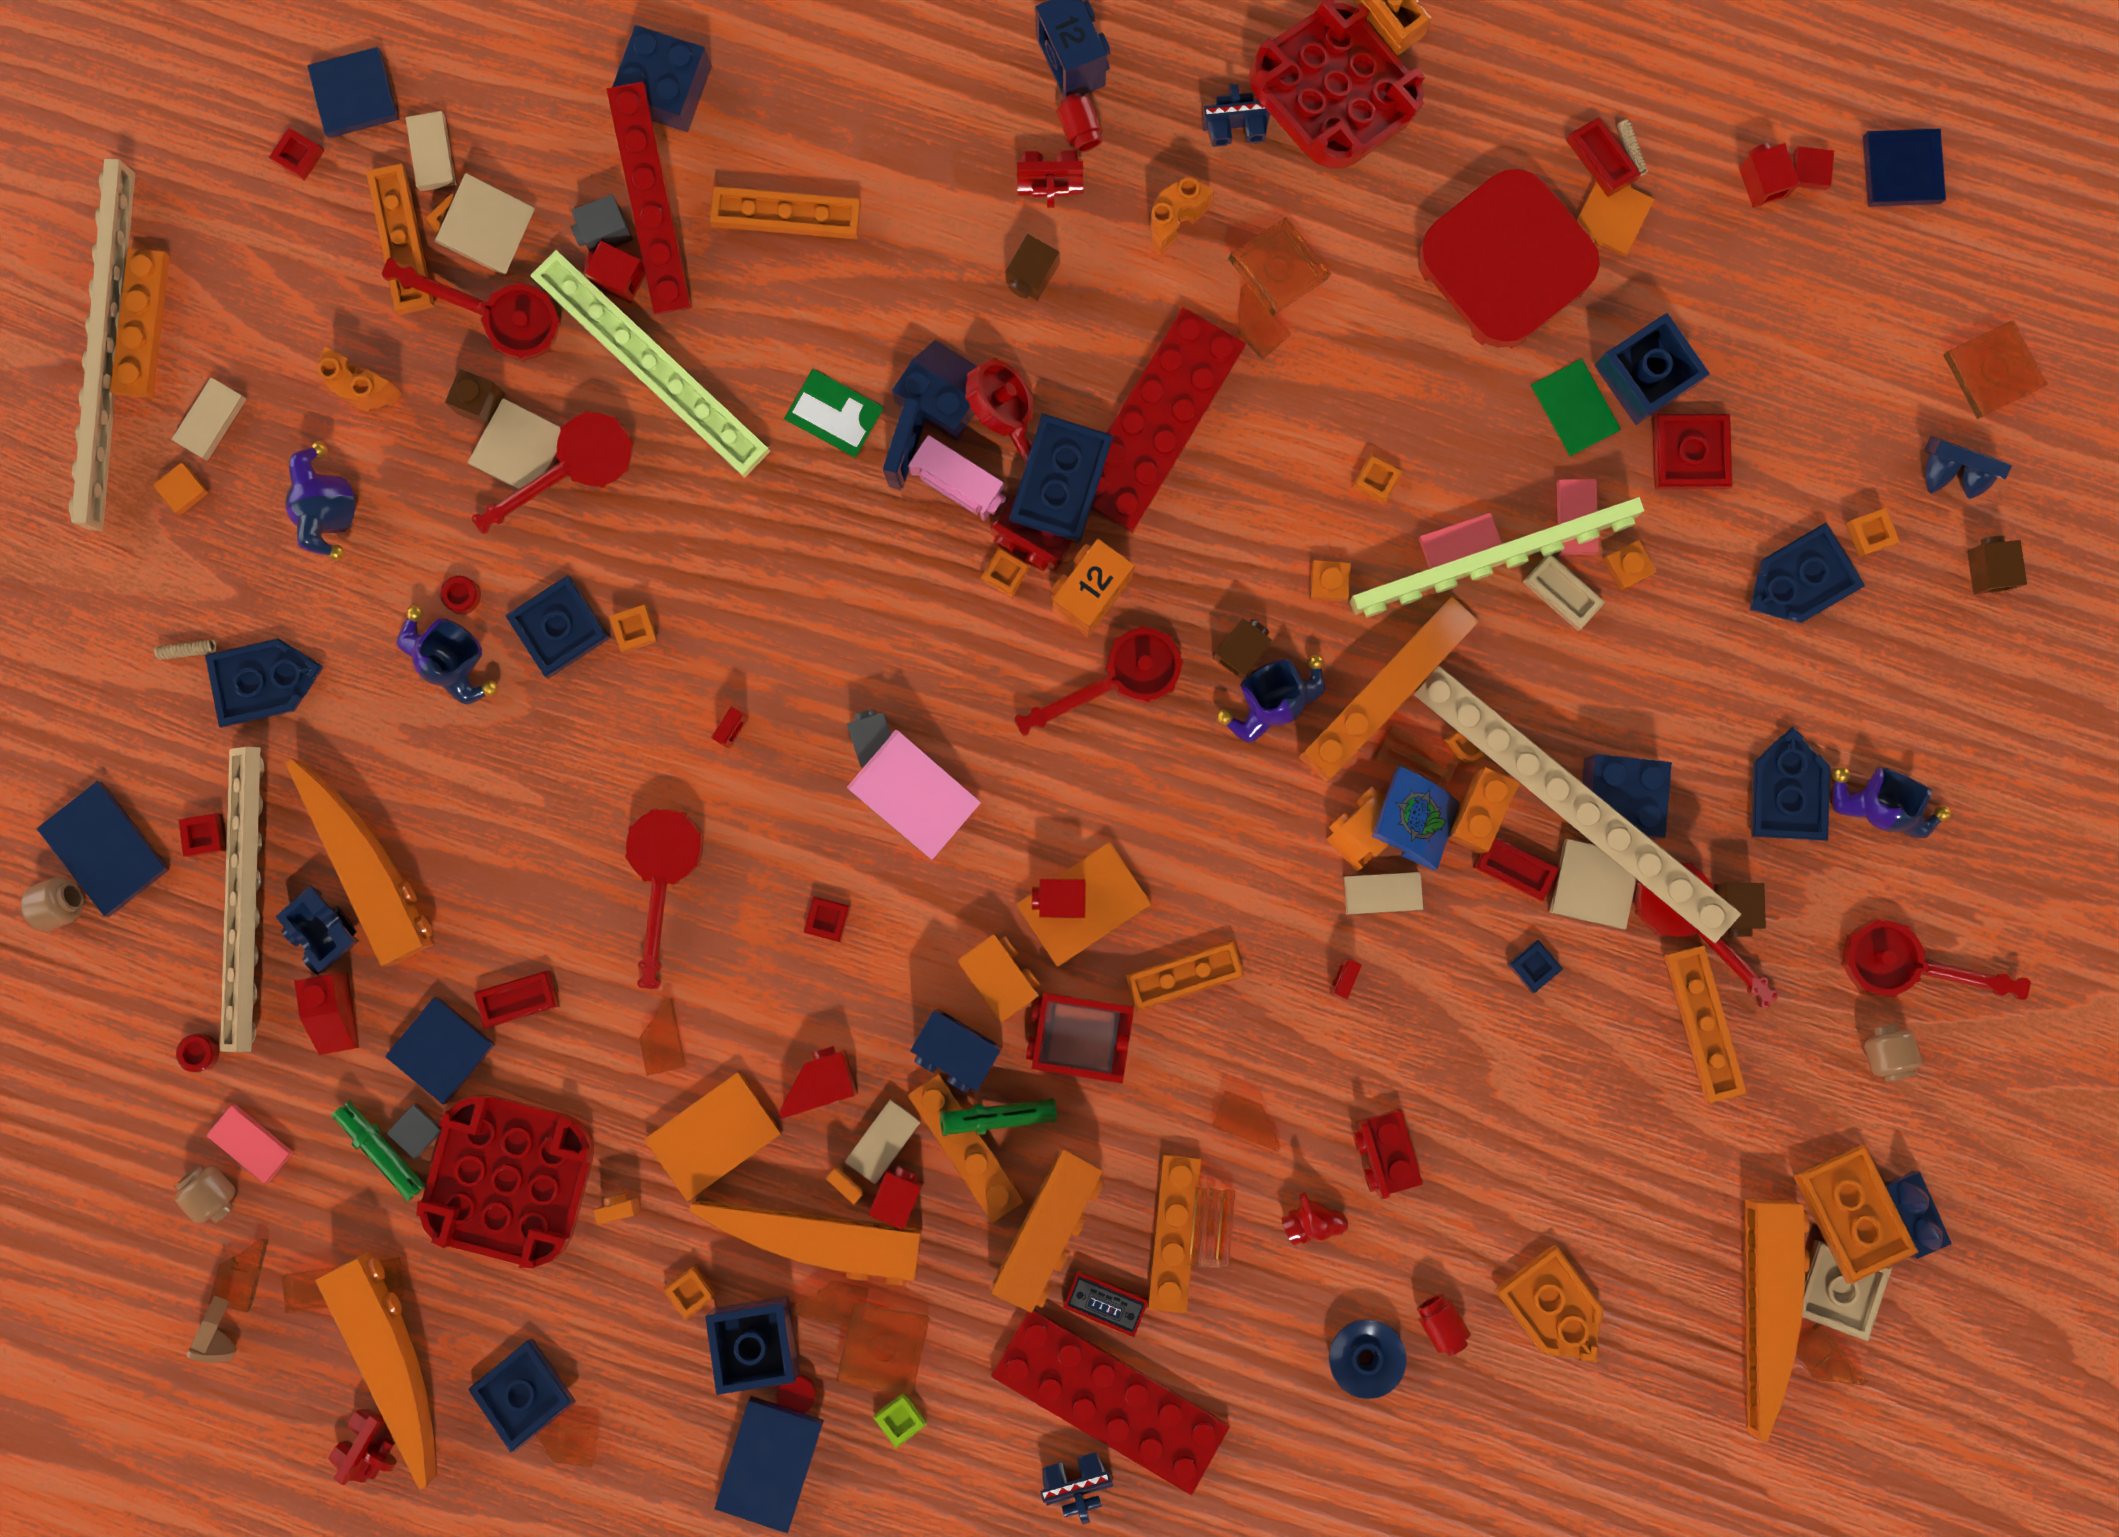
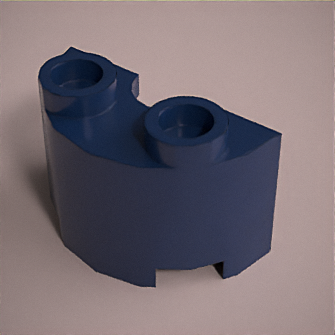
[276,886,359,974]

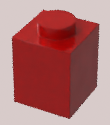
[1739,143,1800,208]
[584,241,646,304]
[1032,879,1086,919]
[868,1166,924,1230]

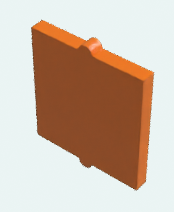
[1577,182,1655,257]

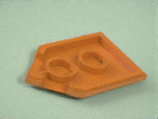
[1495,1245,1603,1363]

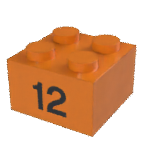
[1051,538,1135,638]

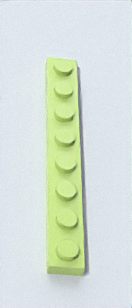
[530,250,770,478]
[1349,497,1644,617]

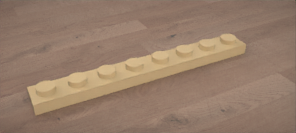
[220,746,264,1052]

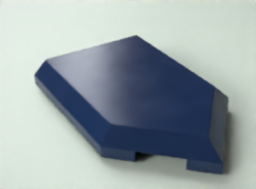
[1749,523,1865,623]
[205,638,324,728]
[1751,726,1830,841]

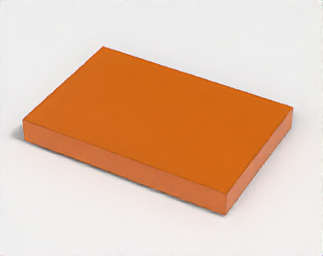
[1016,842,1152,967]
[644,1071,782,1202]
[1793,1144,1918,1284]

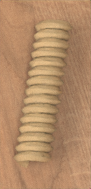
[1617,119,1648,176]
[154,639,216,660]

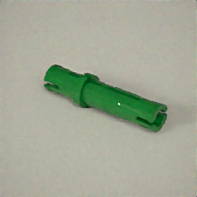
[939,1098,1057,1136]
[331,1100,426,1202]

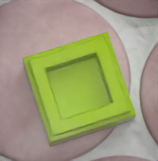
[873,1391,927,1448]

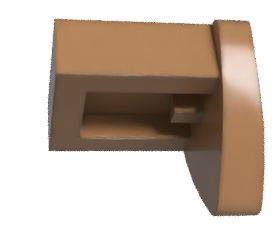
[186,1295,237,1363]

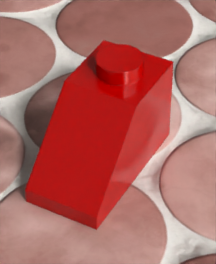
[294,973,359,1055]
[779,1046,858,1119]

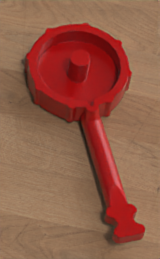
[382,258,561,362]
[966,358,1033,464]
[472,411,634,534]
[1014,626,1184,736]
[625,809,704,989]
[1634,862,1779,1008]
[1841,919,2031,1000]

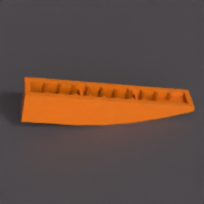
[1299,596,1479,783]
[285,759,434,966]
[689,1199,923,1286]
[1745,1199,1810,1441]
[315,1251,437,1491]

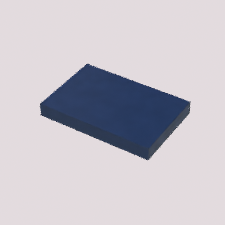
[1009,413,1114,544]
[36,781,170,917]
[714,1396,824,1534]

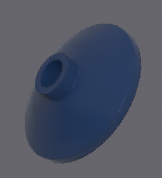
[1329,1319,1407,1399]

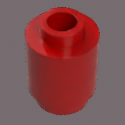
[1056,93,1103,153]
[1417,1294,1471,1356]

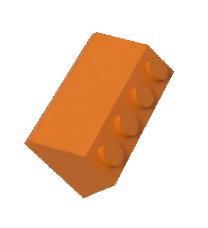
[990,1150,1105,1313]

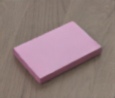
[846,730,981,860]

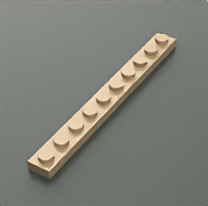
[69,159,135,531]
[1414,666,1742,943]

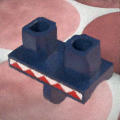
[1202,83,1270,147]
[1040,1452,1114,1525]

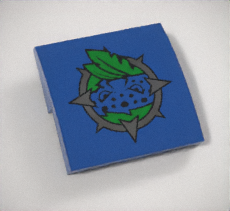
[1372,766,1460,871]

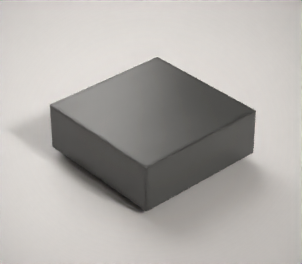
[387,1104,442,1159]

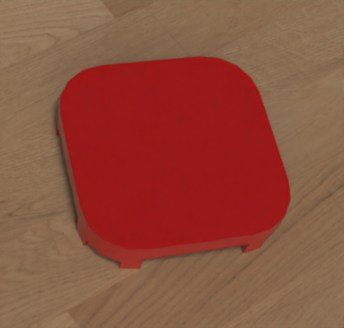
[1249,0,1425,168]
[1419,169,1600,349]
[416,1095,594,1269]

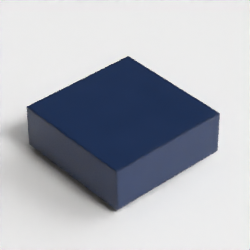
[1507,940,1563,993]

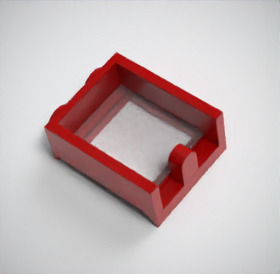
[1026,992,1135,1084]

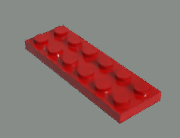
[1091,307,1246,533]
[991,1309,1230,1496]

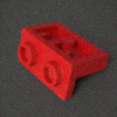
[990,494,1072,572]
[1353,1109,1423,1200]

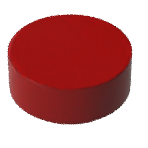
[440,575,481,614]
[176,1034,219,1072]
[776,1374,816,1413]

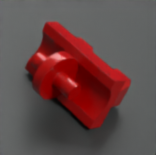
[1017,150,1084,208]
[328,1409,397,1485]

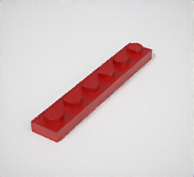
[606,82,692,315]

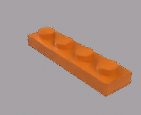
[366,163,435,315]
[710,186,861,240]
[110,248,170,399]
[1664,945,1747,1103]
[907,1073,1024,1223]
[1148,1154,1201,1314]

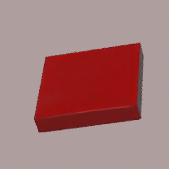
[1653,414,1733,489]

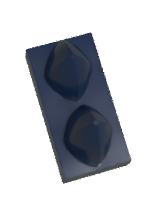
[1924,436,2012,499]
[1884,1171,1952,1259]

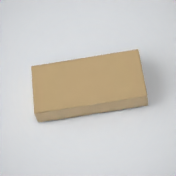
[406,111,456,192]
[171,378,247,461]
[1522,555,1605,631]
[1344,872,1423,915]
[845,1099,921,1184]

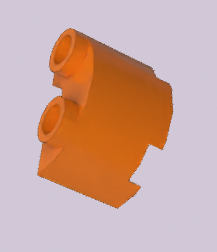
[1150,177,1215,256]
[317,346,403,412]
[1326,786,1389,871]

